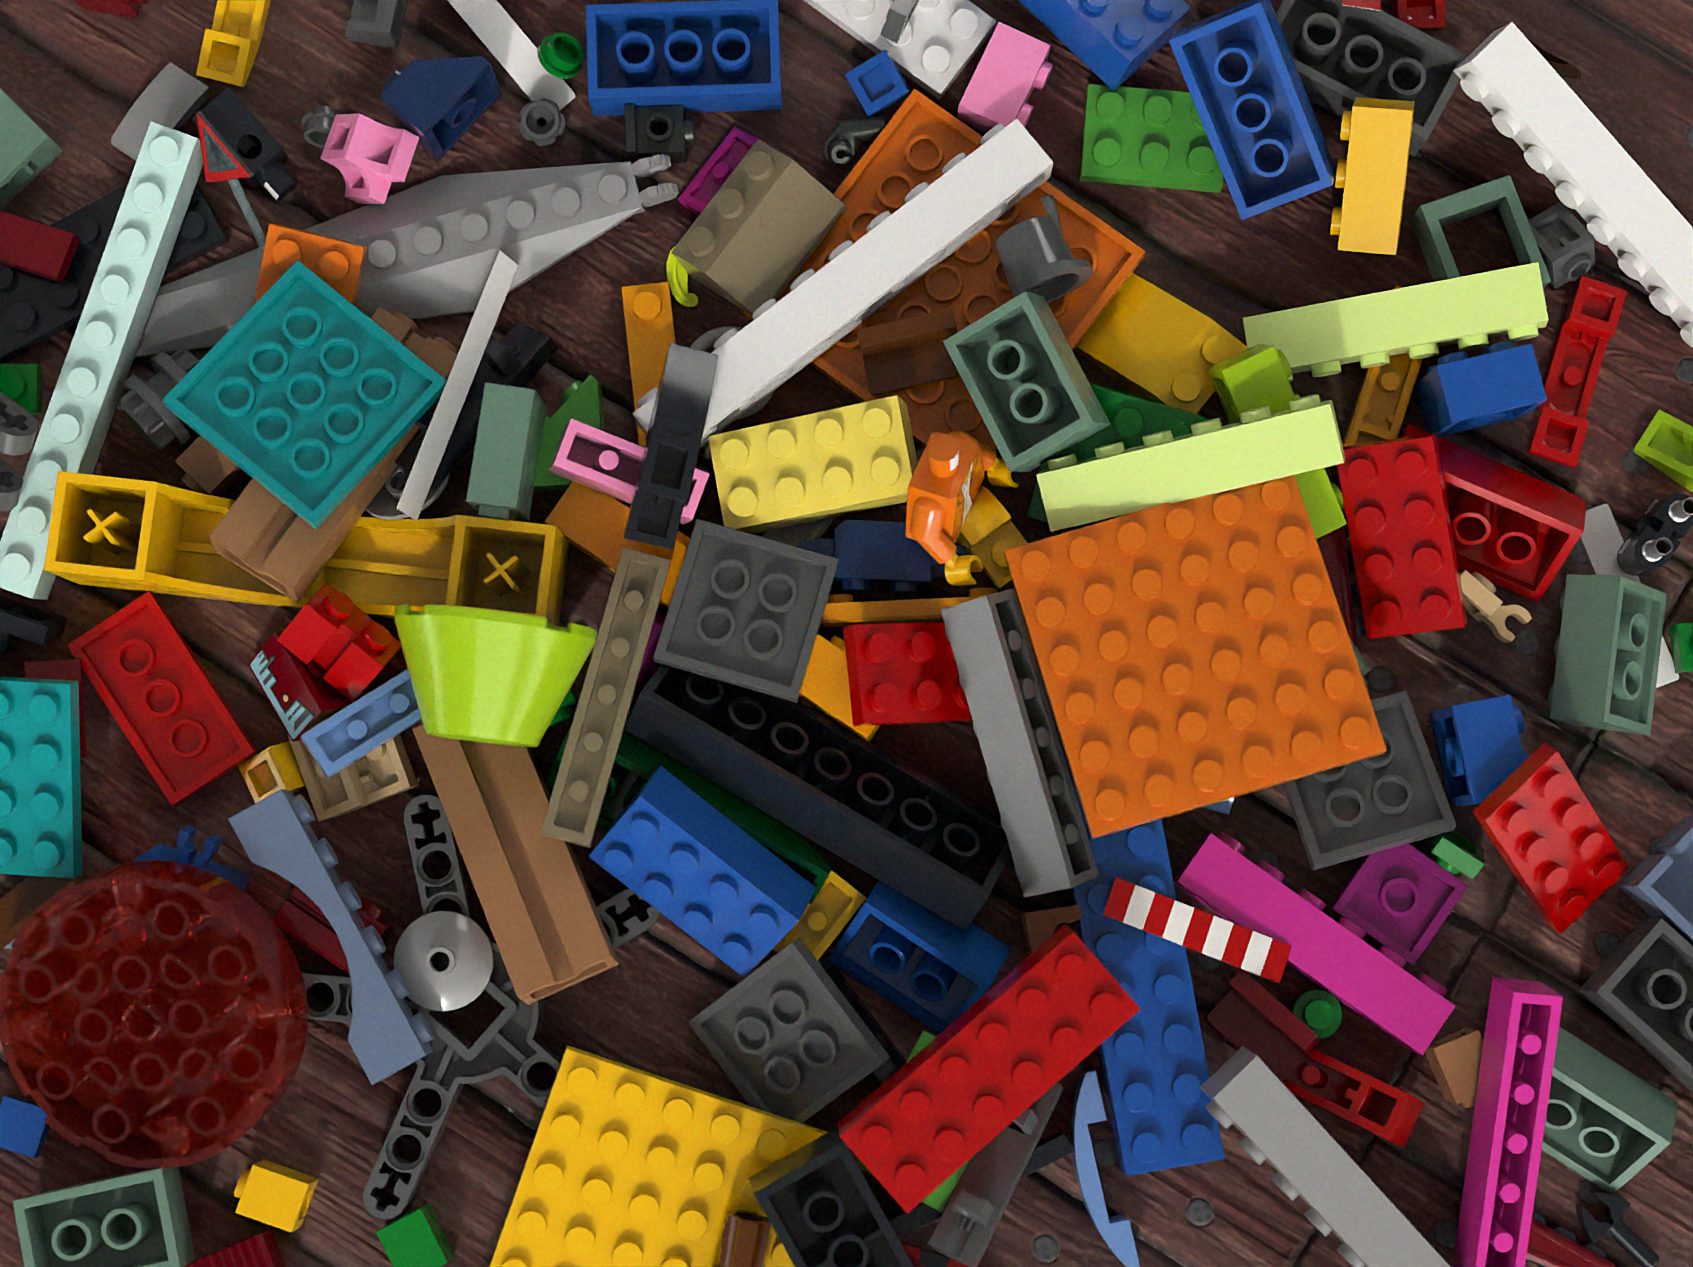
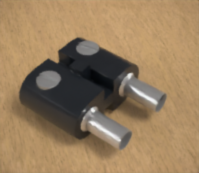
[1617,493,1693,576]

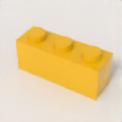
[1330,97,1415,255]

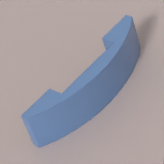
[1070,1067,1140,1267]

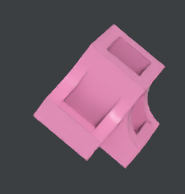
[320,113,420,204]

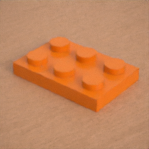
[253,223,368,307]

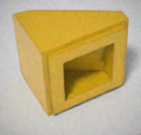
[238,741,306,803]

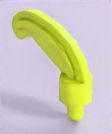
[666,247,698,308]

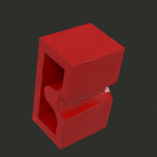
[277,582,401,703]

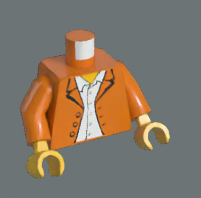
[906,431,1019,586]

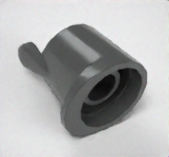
[996,195,1093,303]

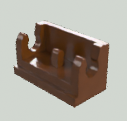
[1018,904,1082,958]

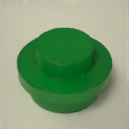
[537,32,584,79]
[1292,989,1342,1039]

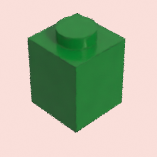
[376,1202,455,1267]

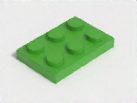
[1079,84,1224,193]

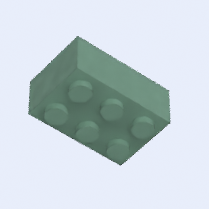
[943,291,1111,472]
[13,1162,196,1267]

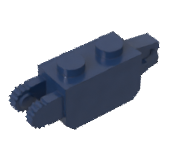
[796,520,967,595]

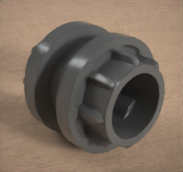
[117,349,199,450]

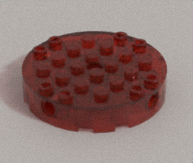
[0,860,308,1169]

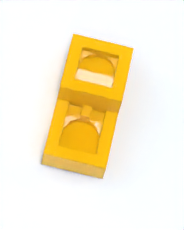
[196,0,271,87]

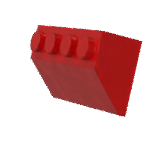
[1400,424,1587,603]

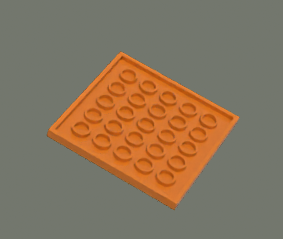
[743,89,1146,453]
[1004,475,1387,839]

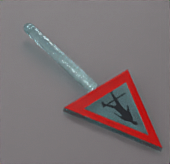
[196,111,266,254]

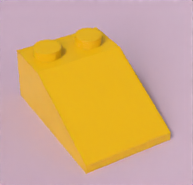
[1075,273,1249,413]

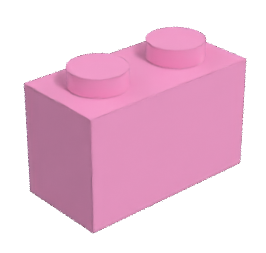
[957,22,1053,133]

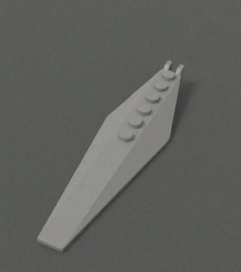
[134,154,679,359]

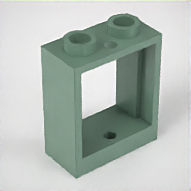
[1410,175,1551,288]

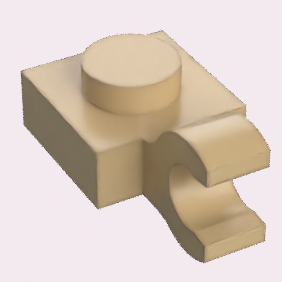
[1459,570,1532,643]

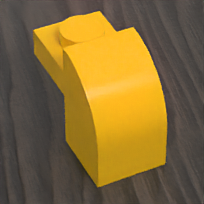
[957,485,1028,590]

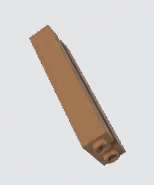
[209,307,458,603]
[412,725,619,1005]

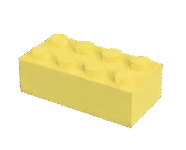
[708,395,918,534]

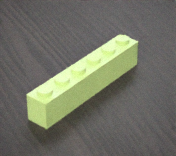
[1243,262,1548,382]
[1036,394,1345,532]

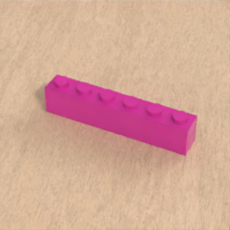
[1173,831,1456,1055]
[1452,977,1563,1267]

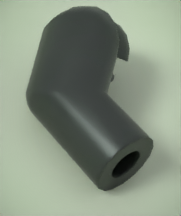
[824,115,885,166]

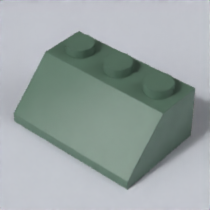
[1548,574,1667,736]
[1542,1026,1679,1194]

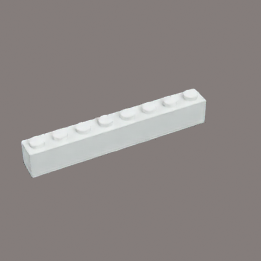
[1453,22,1693,348]

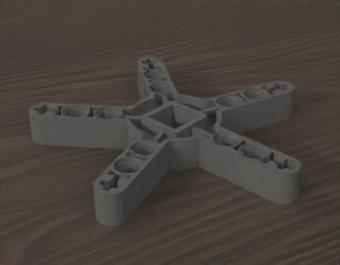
[247,795,662,1220]

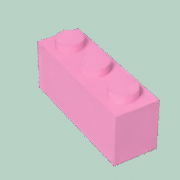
[547,418,709,525]

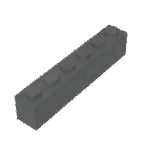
[941,588,1099,898]

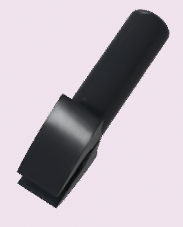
[1576,1190,1660,1267]

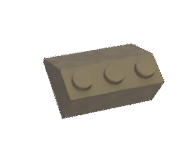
[671,139,847,316]

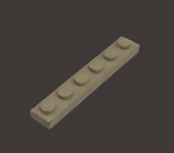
[541,547,671,848]

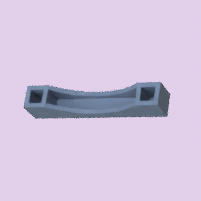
[228,789,434,1085]

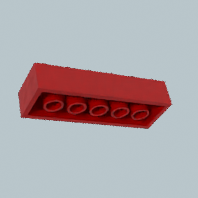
[838,924,1140,1214]

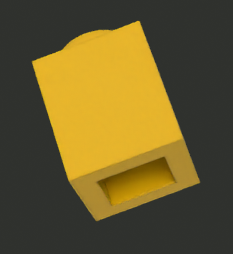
[234,1159,319,1233]

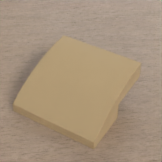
[288,719,419,822]

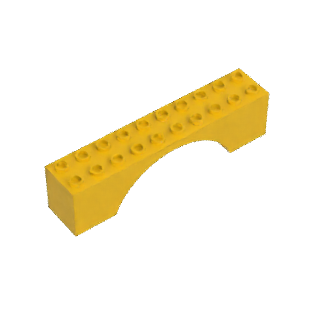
[44,471,569,626]

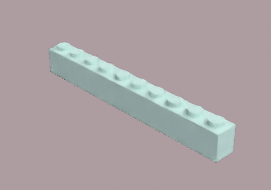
[0,121,209,600]

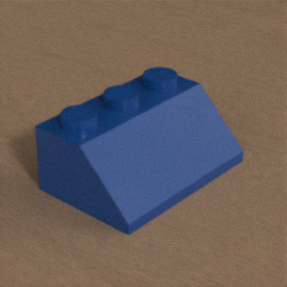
[828,880,1011,1034]

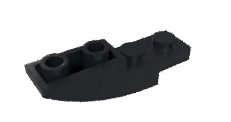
[623,343,718,550]

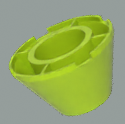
[394,604,597,747]

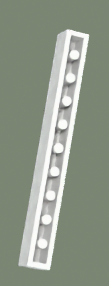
[632,119,1053,447]

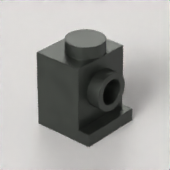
[624,104,695,164]

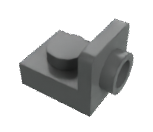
[1528,201,1595,288]

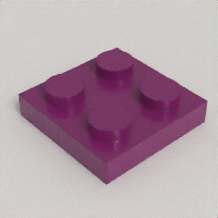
[1329,843,1468,966]

